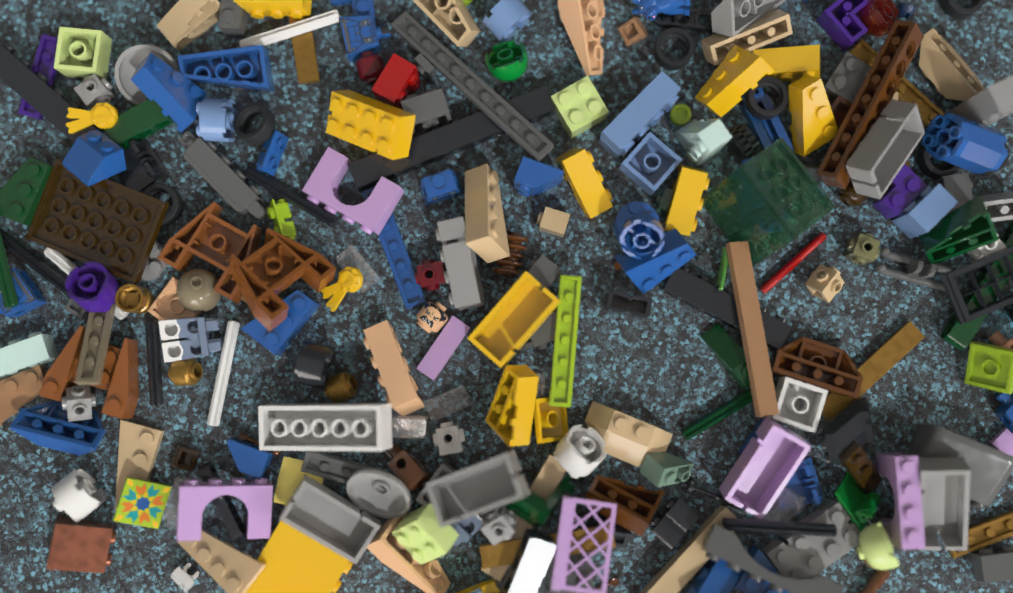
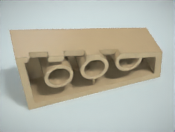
[413,0,480,47]
[465,164,510,263]

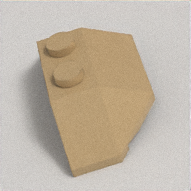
[919,28,985,101]
[585,401,673,467]

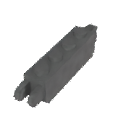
[178,131,268,221]

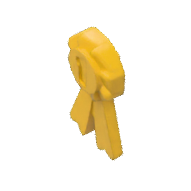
[66,102,118,134]
[321,266,363,312]

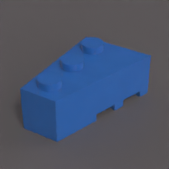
[131,53,207,132]
[614,228,696,294]
[240,290,320,355]
[734,544,789,593]
[685,558,743,593]

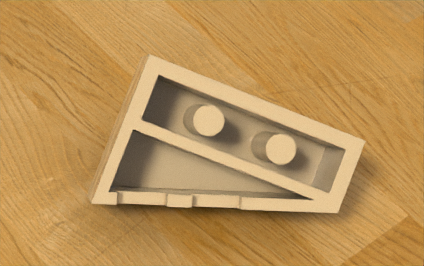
[156,0,220,52]

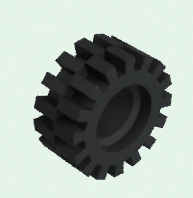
[726,123,762,163]

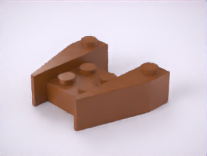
[158,202,262,304]
[229,228,337,331]
[39,326,139,419]

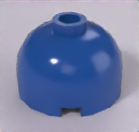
[620,214,664,259]

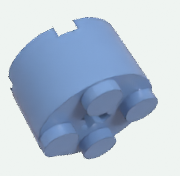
[483,0,531,42]
[196,98,237,142]

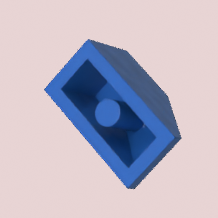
[227,438,273,480]

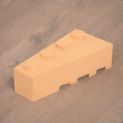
[363,320,426,417]

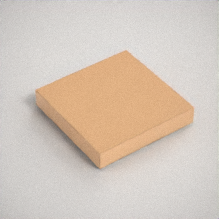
[147,276,202,320]

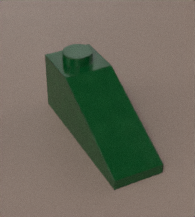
[700,324,750,388]

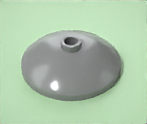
[114,44,180,105]
[346,469,412,519]

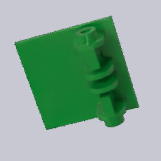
[835,472,881,530]

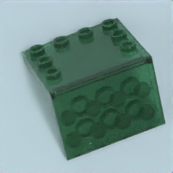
[702,137,836,266]

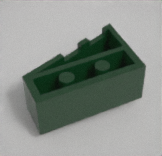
[0,157,53,226]
[919,194,999,264]

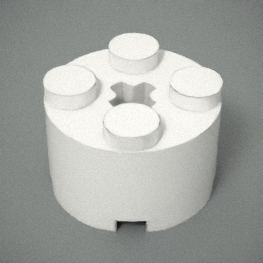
[553,425,607,478]
[51,468,106,522]

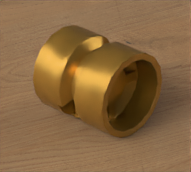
[115,284,154,314]

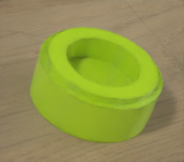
[669,104,692,126]

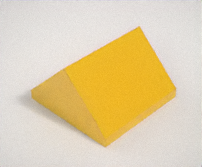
[534,397,569,444]

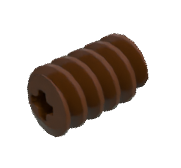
[493,231,529,278]

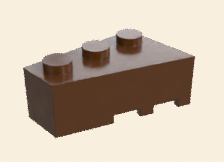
[583,475,665,537]

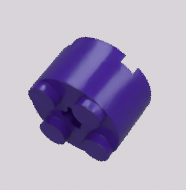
[65,262,121,312]

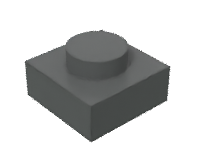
[414,53,437,80]

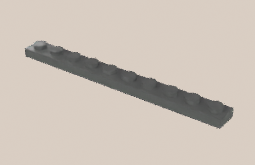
[390,11,554,162]

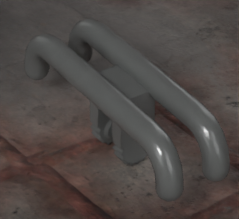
[876,247,962,291]

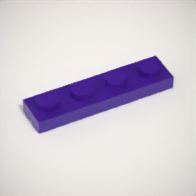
[18,34,58,120]

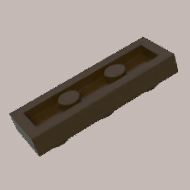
[839,441,882,494]

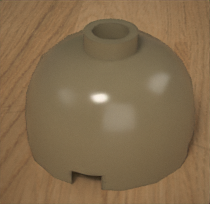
[176,269,221,313]

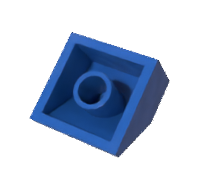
[62,129,127,187]
[514,156,564,197]

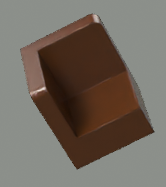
[830,95,852,130]

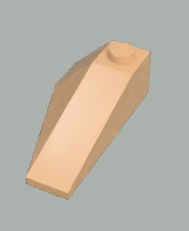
[557,0,605,76]
[367,513,451,593]

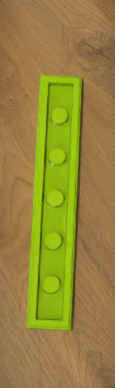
[549,274,582,408]

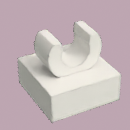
[171,563,199,593]

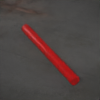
[759,232,827,295]

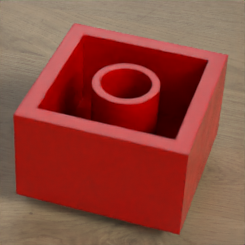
[371,53,421,110]

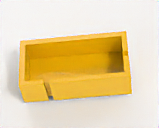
[326,89,416,160]
[467,271,561,368]

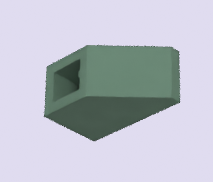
[640,452,694,487]

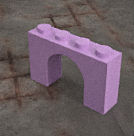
[302,147,405,235]
[875,452,925,550]
[177,478,273,541]

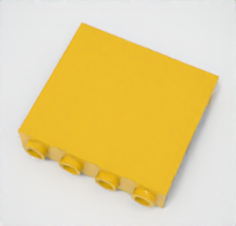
[246,521,354,593]

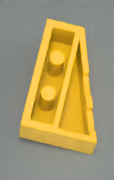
[233,0,312,19]
[753,44,820,82]
[695,45,775,117]
[788,74,838,157]
[554,147,613,219]
[663,164,710,236]
[485,365,539,447]

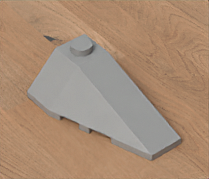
[711,0,786,38]

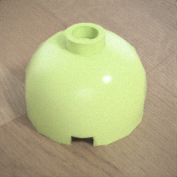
[856,522,899,570]

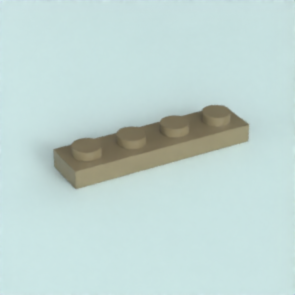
[75,303,116,385]

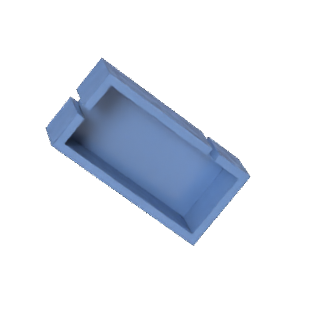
[598,71,681,160]

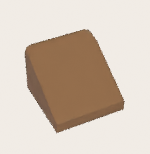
[618,17,649,46]

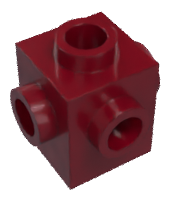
[414,259,447,291]

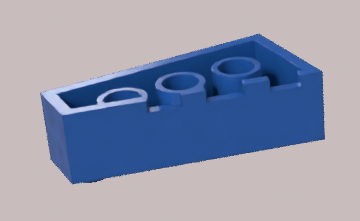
[178,45,274,92]

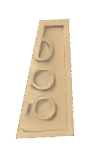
[115,419,164,510]
[178,528,267,593]

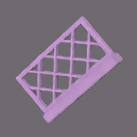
[551,495,617,593]

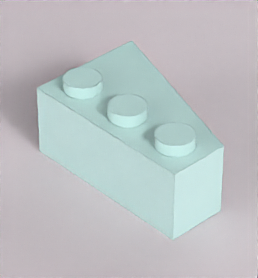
[674,119,732,167]

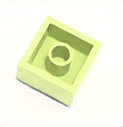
[54,27,112,79]
[551,76,609,139]
[392,503,459,565]

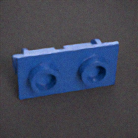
[255,130,289,177]

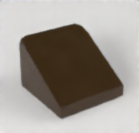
[169,442,200,472]

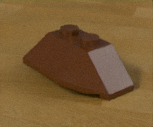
[771,337,863,398]

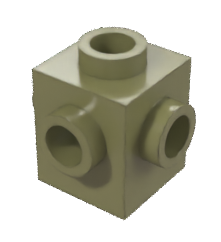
[844,232,881,265]

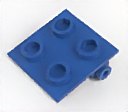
[778,457,824,511]

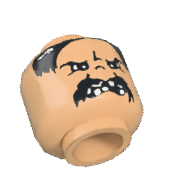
[416,301,448,334]

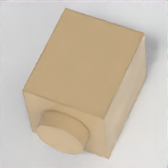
[536,207,570,238]

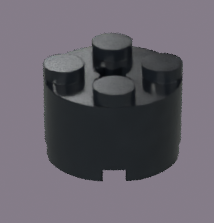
[293,340,334,388]

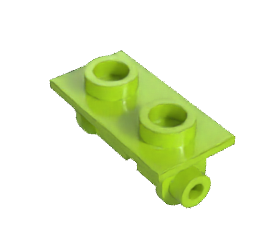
[267,199,297,241]

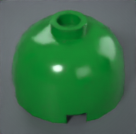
[485,40,528,82]

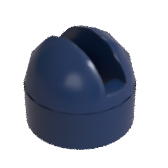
[897,3,916,19]

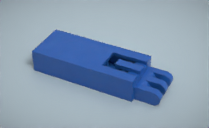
[740,87,795,163]

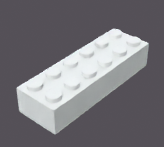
[258,403,392,451]

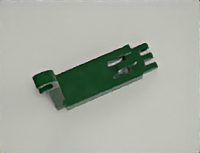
[472,463,584,527]

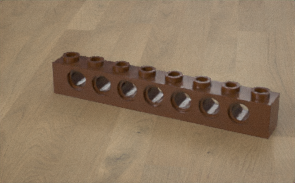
[816,20,924,189]

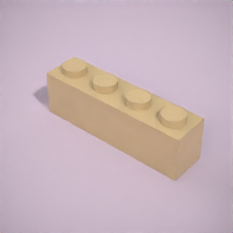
[700,9,793,66]

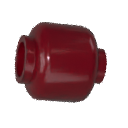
[356,51,385,84]

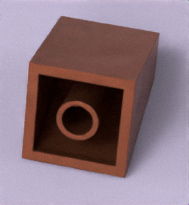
[46,515,117,573]

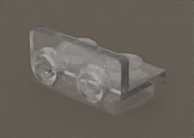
[392,415,428,438]
[162,477,185,529]
[754,485,806,534]

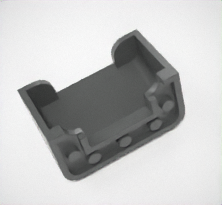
[908,424,1013,509]

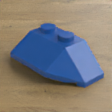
[10,401,106,456]

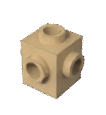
[805,264,844,303]

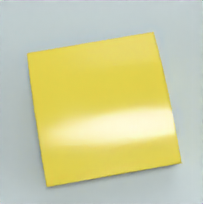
[273,456,324,505]

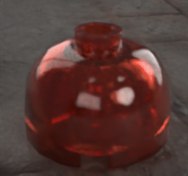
[859,0,902,38]

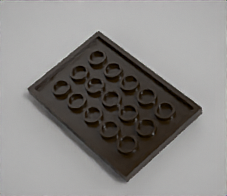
[26,159,170,284]

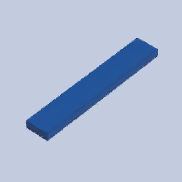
[362,187,427,310]

